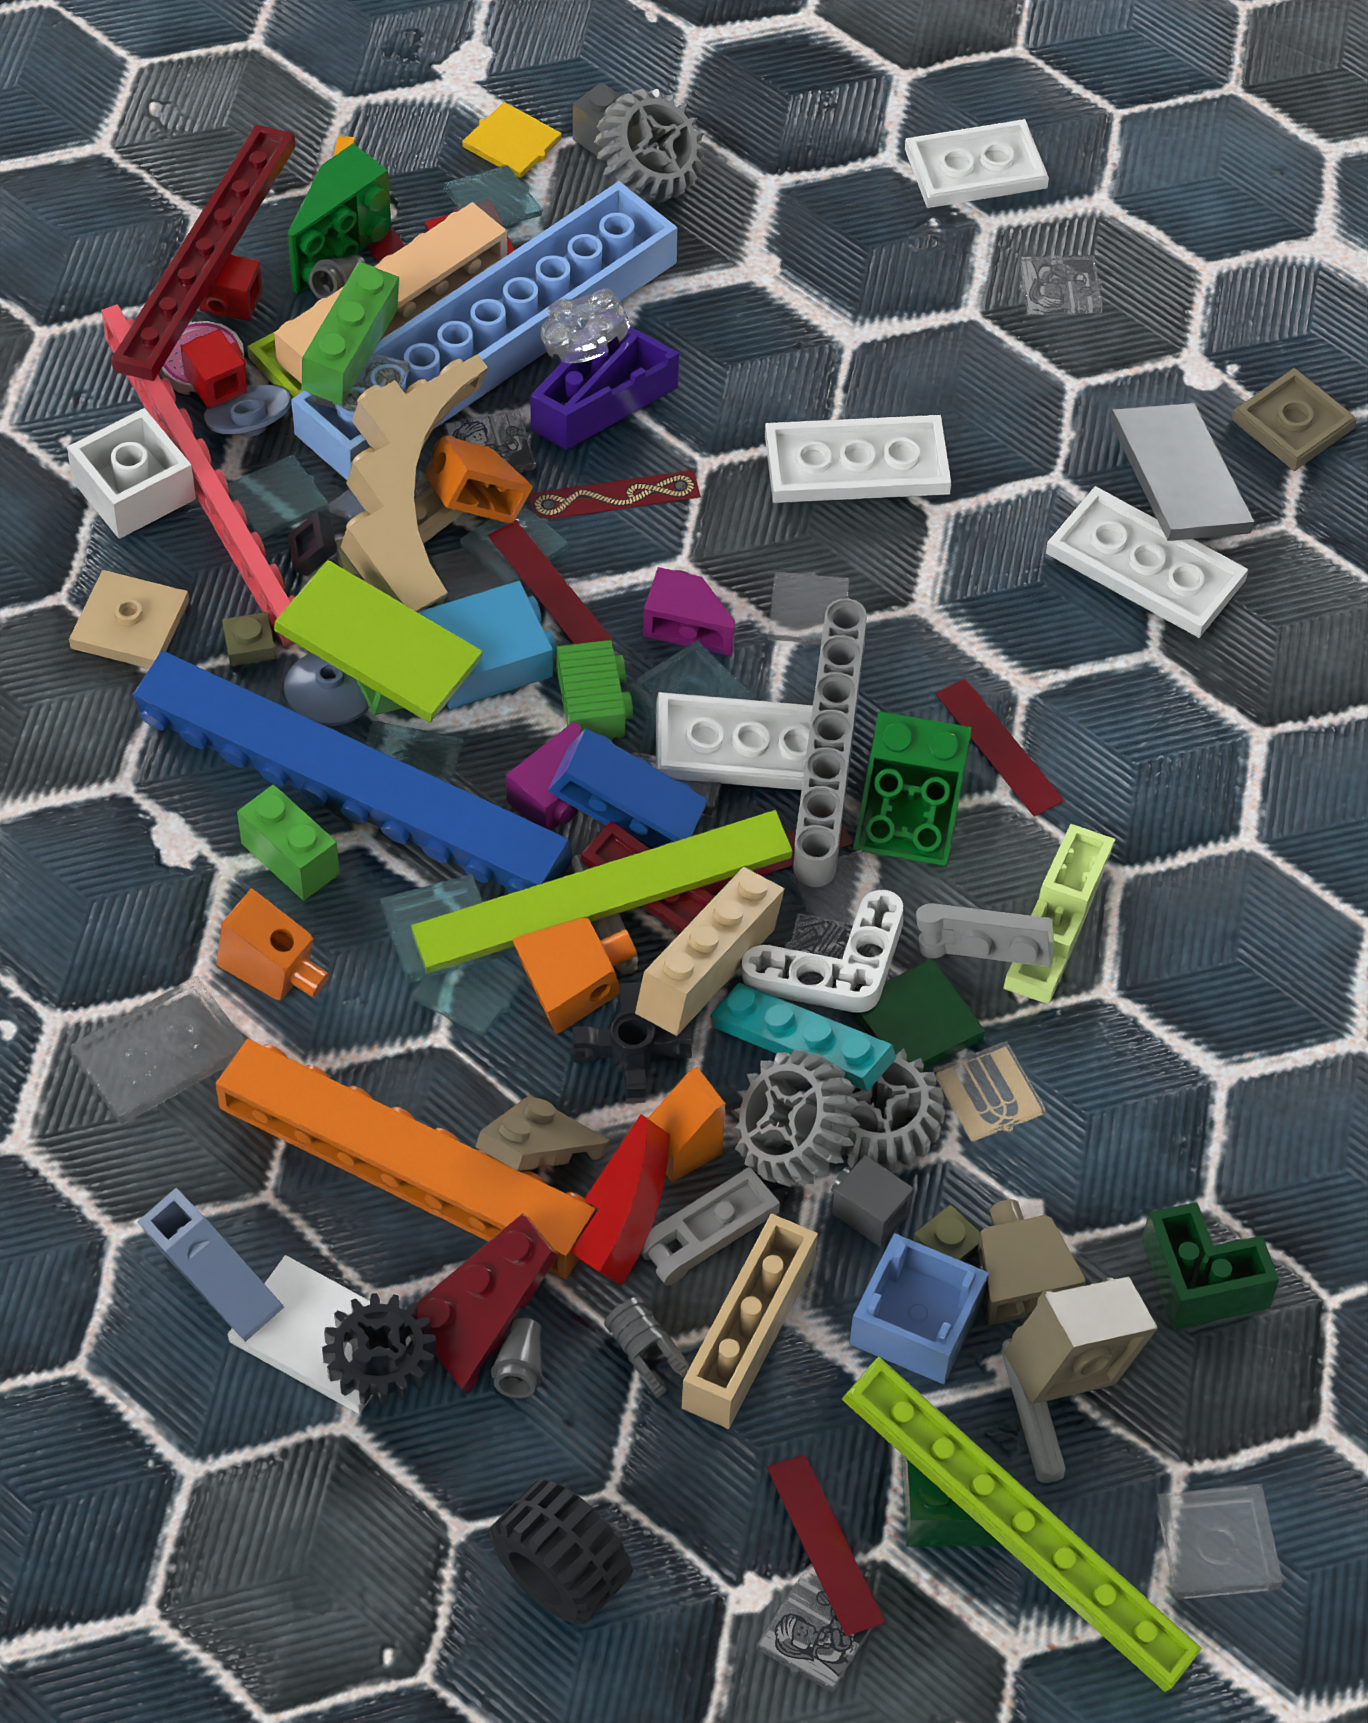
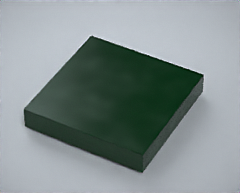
[852,959,985,1070]

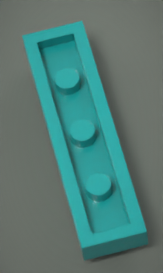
[710,982,897,1091]

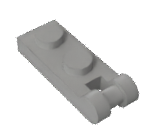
[916,903,1055,967]
[640,1167,780,1286]

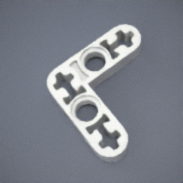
[742,890,903,1013]

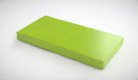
[274,560,483,723]

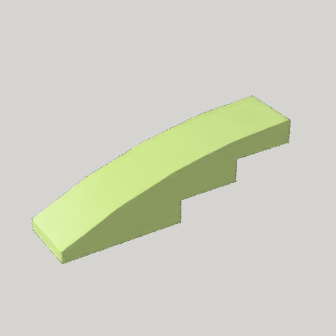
[1003,824,1115,1005]

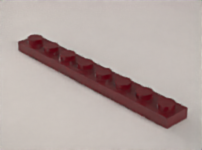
[111,125,296,381]

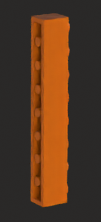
[216,1038,596,1280]

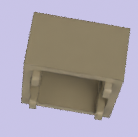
[1004,1276,1158,1404]

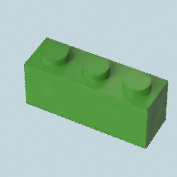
[301,261,399,406]

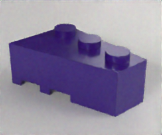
[530,314,679,450]

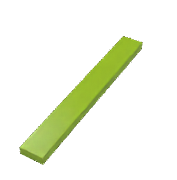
[411,810,793,974]
[842,1357,1202,1692]

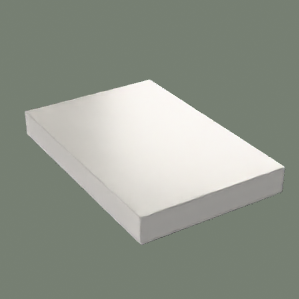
[905,119,1049,208]
[228,1255,412,1414]

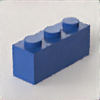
[547,728,708,849]

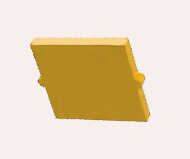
[462,102,562,179]

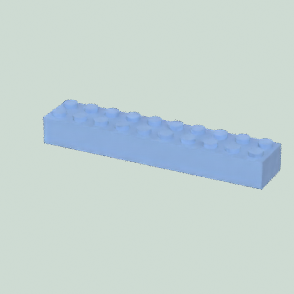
[291,181,678,480]

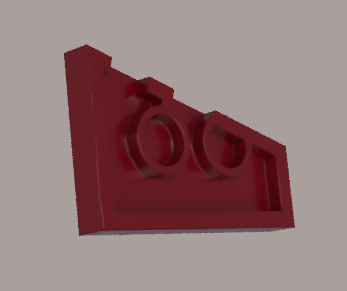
[416,1213,559,1394]

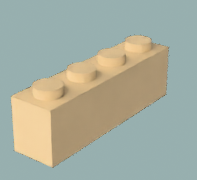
[635,867,785,1036]
[682,1213,818,1429]

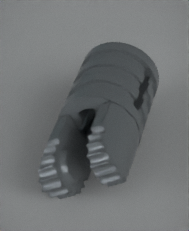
[604,1297,690,1398]

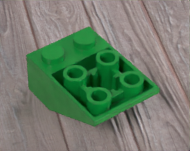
[288,144,392,296]
[853,711,972,867]

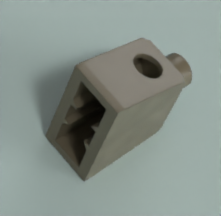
[977,1199,1086,1326]

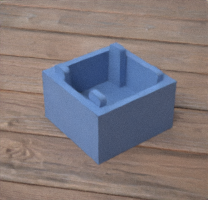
[849,1233,989,1384]

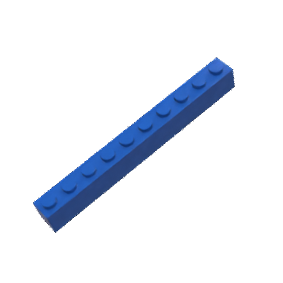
[133,650,573,894]

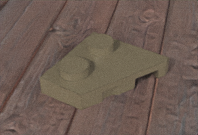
[475,1095,610,1171]

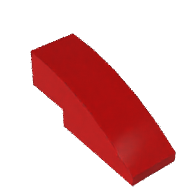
[570,1114,670,1286]

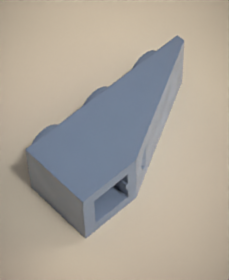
[137,1188,284,1342]

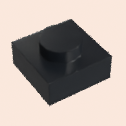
[287,511,337,576]

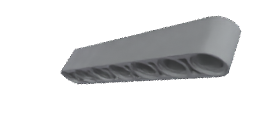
[793,598,867,887]

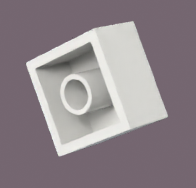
[67,408,196,539]

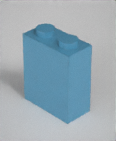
[418,581,557,709]

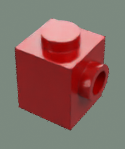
[200,255,263,321]
[180,329,248,409]

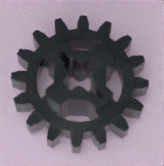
[322,1293,436,1406]

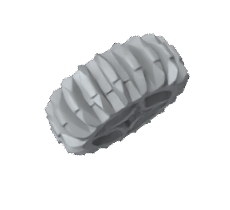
[594,88,707,203]
[840,1048,945,1173]
[730,1050,860,1186]

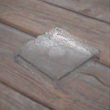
[1156,1484,1283,1600]

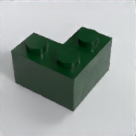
[1141,1202,1279,1330]
[901,1422,1015,1547]

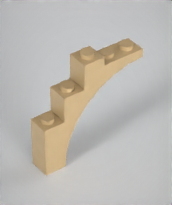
[341,354,488,612]

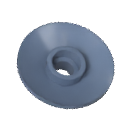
[204,385,291,437]
[284,653,370,726]

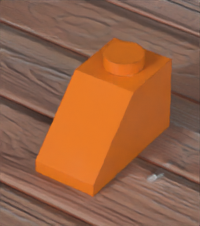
[648,1067,725,1182]

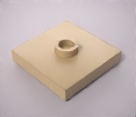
[69,570,189,669]

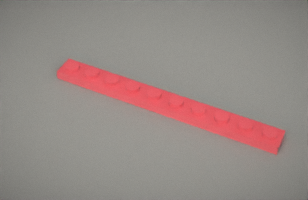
[101,304,296,648]

